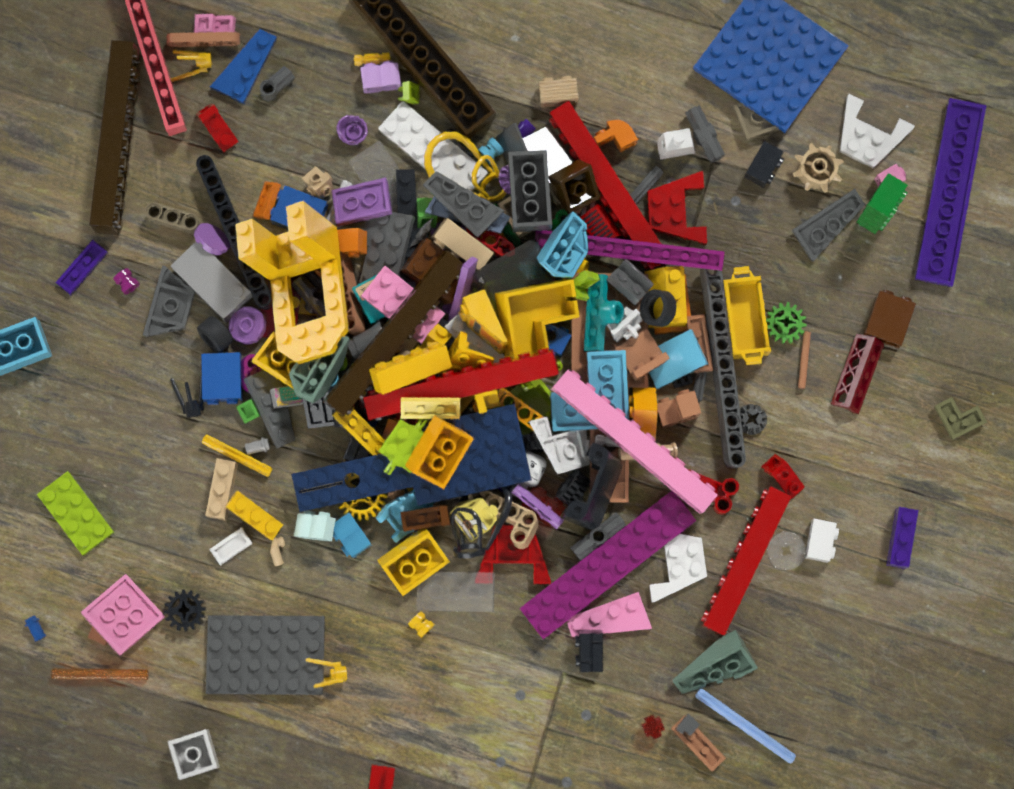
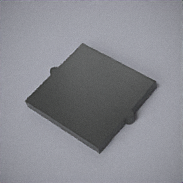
[496,123,528,165]

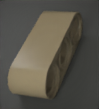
[145,203,201,234]

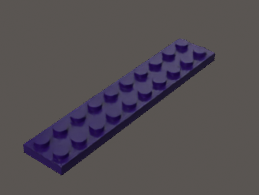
[914,98,987,287]

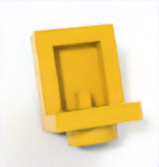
[420,324,452,349]

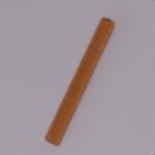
[51,669,149,680]

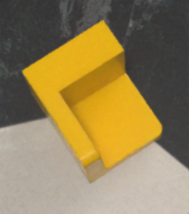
[474,389,500,414]

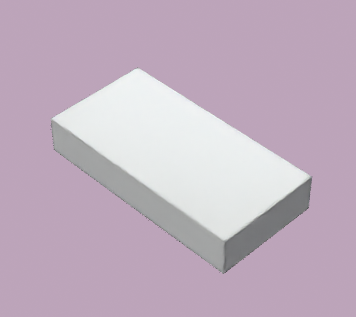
[209,527,253,566]

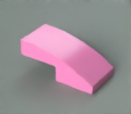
[194,14,236,33]

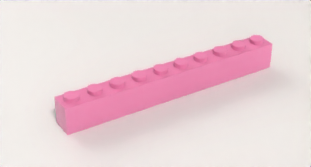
[551,370,717,514]

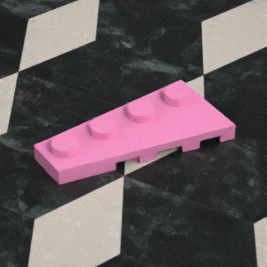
[567,592,652,637]

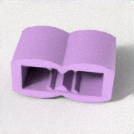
[361,61,401,93]

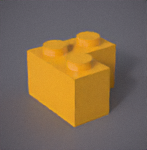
[629,388,658,441]

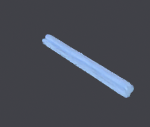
[695,689,796,763]

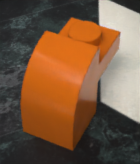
[594,120,638,153]

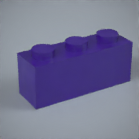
[886,507,919,569]

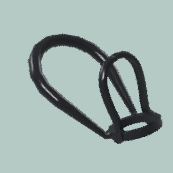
[450,486,512,558]

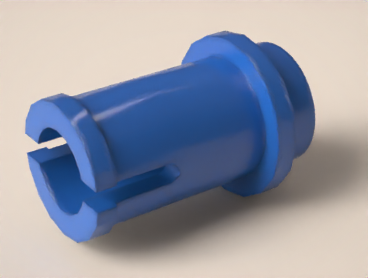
[25,616,46,642]

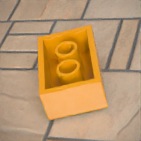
[405,415,474,489]

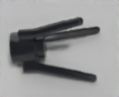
[170,377,204,418]

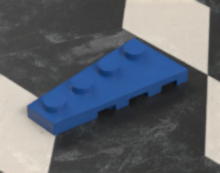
[210,29,277,104]

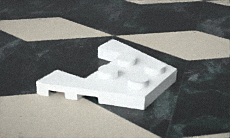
[839,94,915,168]
[529,417,590,474]
[649,534,707,603]

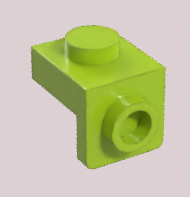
[574,270,600,301]

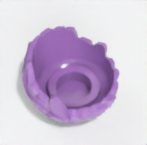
[336,115,368,145]

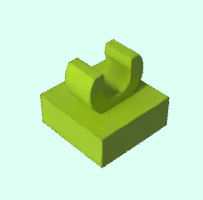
[398,81,419,105]

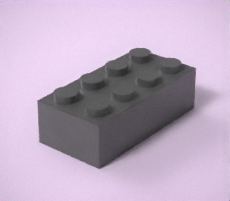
[508,150,552,232]

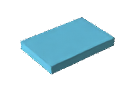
[649,329,708,389]

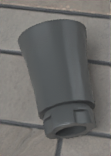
[348,322,383,359]

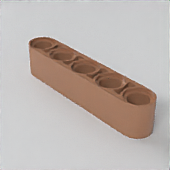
[340,252,365,336]

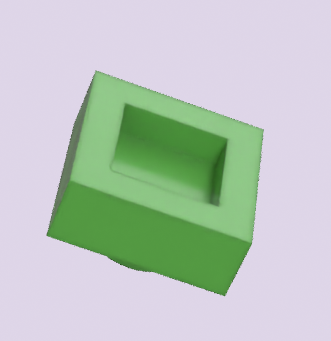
[236,399,261,424]

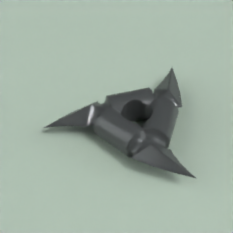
[410,218,433,247]

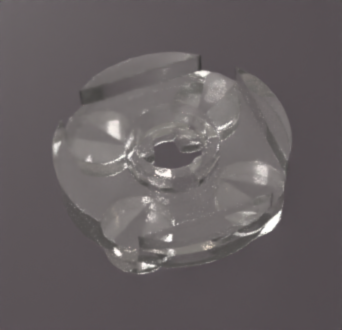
[767,531,806,570]

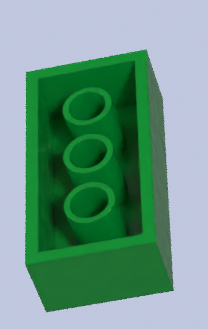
[856,173,908,234]

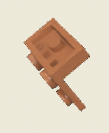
[615,329,670,381]

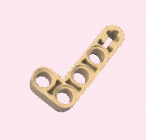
[468,490,539,549]

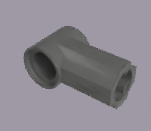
[260,66,295,102]

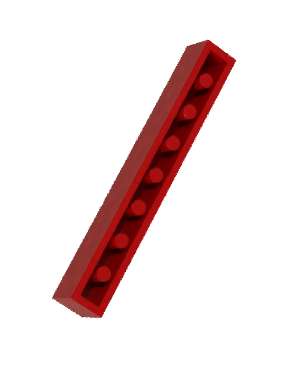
[701,486,792,637]

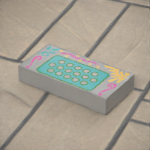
[270,386,303,409]

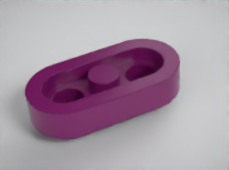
[241,354,262,393]

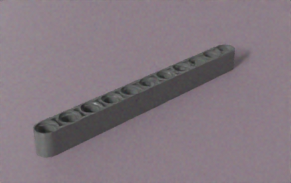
[700,269,746,469]

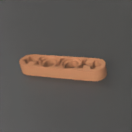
[167,32,240,47]

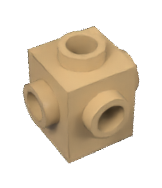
[302,166,335,200]

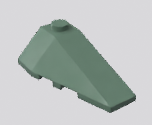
[673,630,758,694]

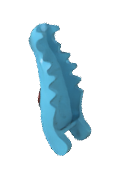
[376,490,435,543]

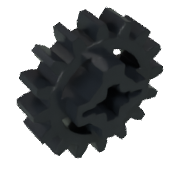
[163,589,207,632]

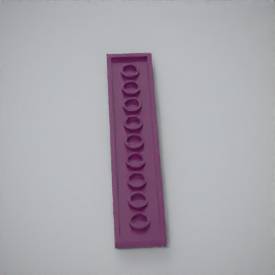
[519,491,696,640]

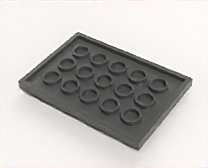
[206,615,325,695]

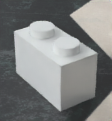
[805,519,839,563]

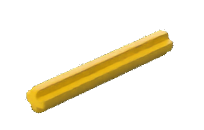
[202,435,273,477]

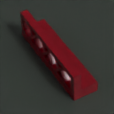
[831,334,884,414]

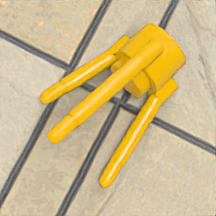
[171,50,212,82]
[306,658,347,688]

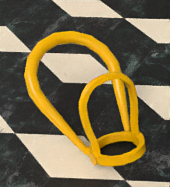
[424,132,507,202]

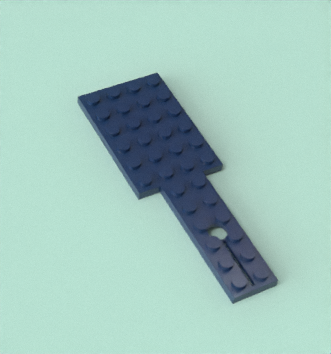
[291,404,532,512]

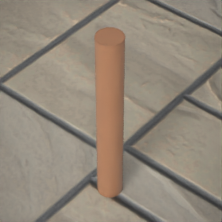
[798,331,811,389]

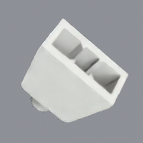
[657,129,695,160]

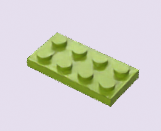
[37,471,115,556]

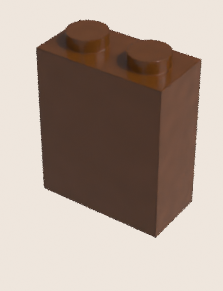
[863,290,916,349]

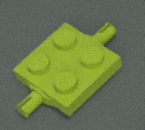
[379,419,428,476]

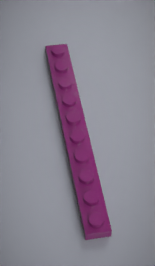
[534,230,725,271]

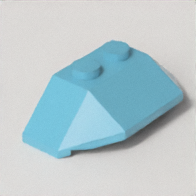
[537,212,588,279]

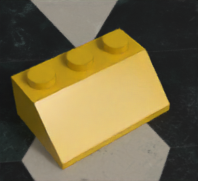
[644,266,687,328]
[251,331,296,389]
[377,528,450,596]

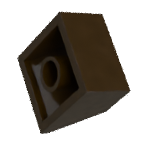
[549,160,600,214]

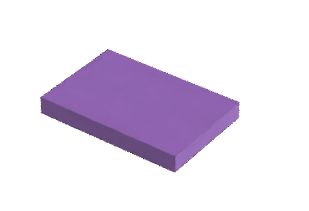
[332,177,392,227]

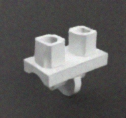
[607,307,643,343]

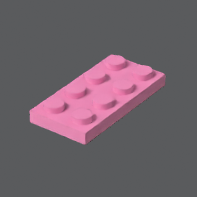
[361,266,445,344]

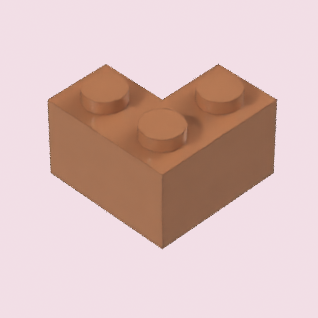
[657,389,701,429]

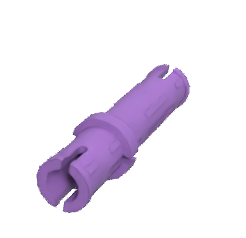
[511,483,564,530]

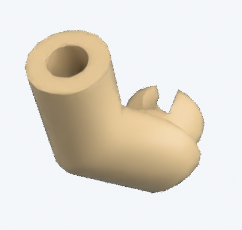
[270,537,285,566]

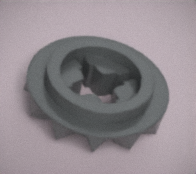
[740,404,767,435]

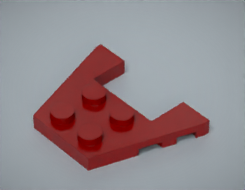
[647,171,707,245]
[475,525,551,585]

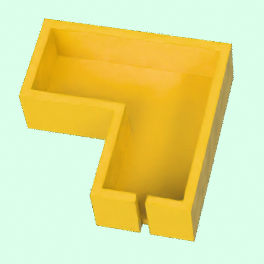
[495,279,580,359]

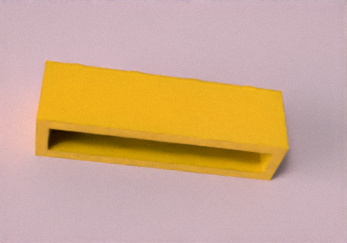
[369,342,452,395]

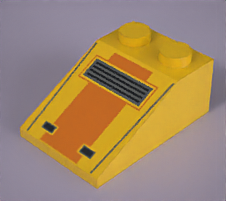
[459,289,507,354]

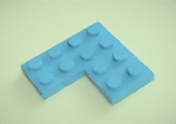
[550,350,629,431]

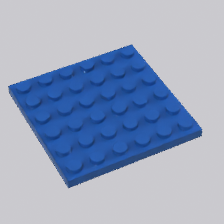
[693,0,848,133]

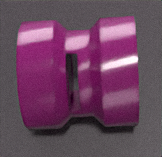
[113,268,140,295]

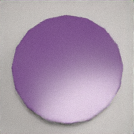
[194,223,230,255]
[229,306,267,345]

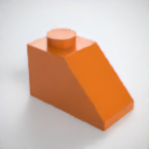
[337,228,367,258]

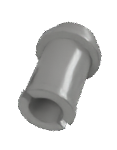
[245,437,271,455]

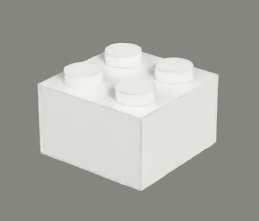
[168,729,220,780]

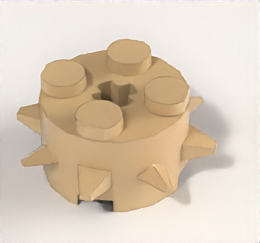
[793,143,843,193]

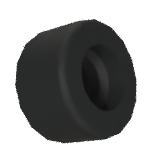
[197,316,233,353]

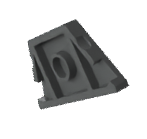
[143,265,195,337]

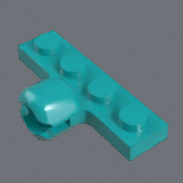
[584,274,625,352]

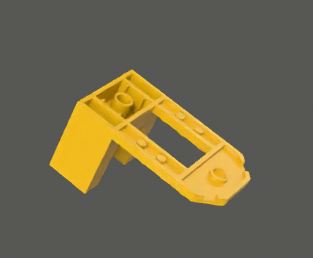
[235,201,349,364]

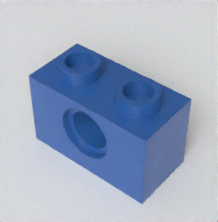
[545,323,572,358]

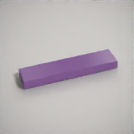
[448,256,478,322]

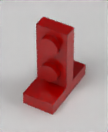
[196,103,239,152]

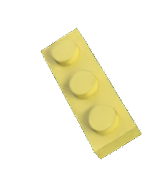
[401,398,460,419]

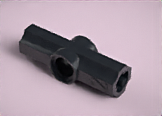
[291,275,326,318]

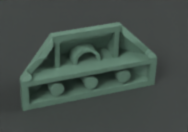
[289,336,350,403]

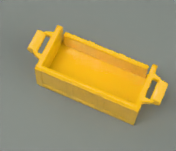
[723,266,771,365]

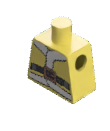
[449,498,498,542]

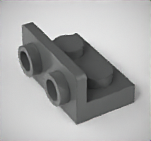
[607,259,654,305]

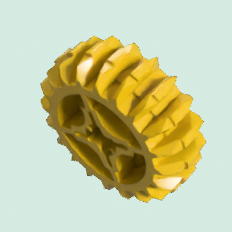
[338,473,387,521]

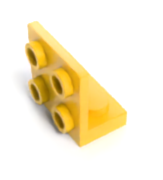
[444,331,494,373]

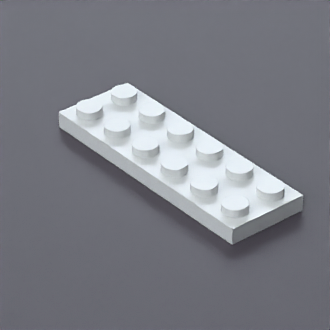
[378,101,488,192]

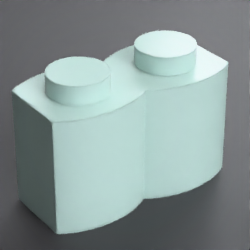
[294,511,336,542]

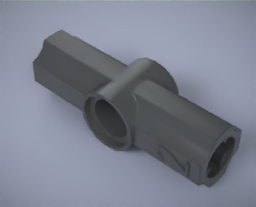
[685,105,725,163]
[570,512,626,561]

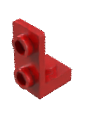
[761,454,805,499]

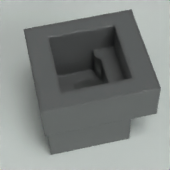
[675,714,700,736]

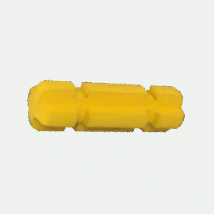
[354,52,391,66]

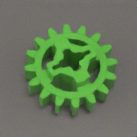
[766,302,807,344]

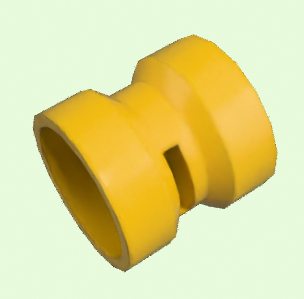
[408,611,435,638]

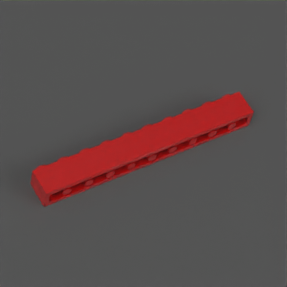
[549,101,664,270]
[363,347,559,420]

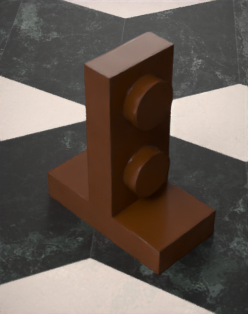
[400,504,450,532]

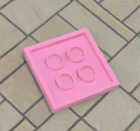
[81,574,165,656]

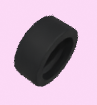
[640,289,677,327]

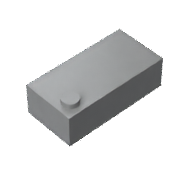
[171,242,253,323]

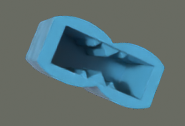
[333,512,372,558]

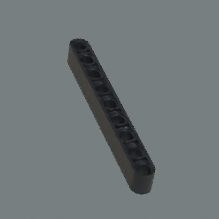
[196,155,273,310]

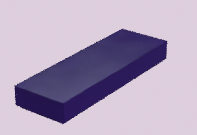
[55,240,108,295]

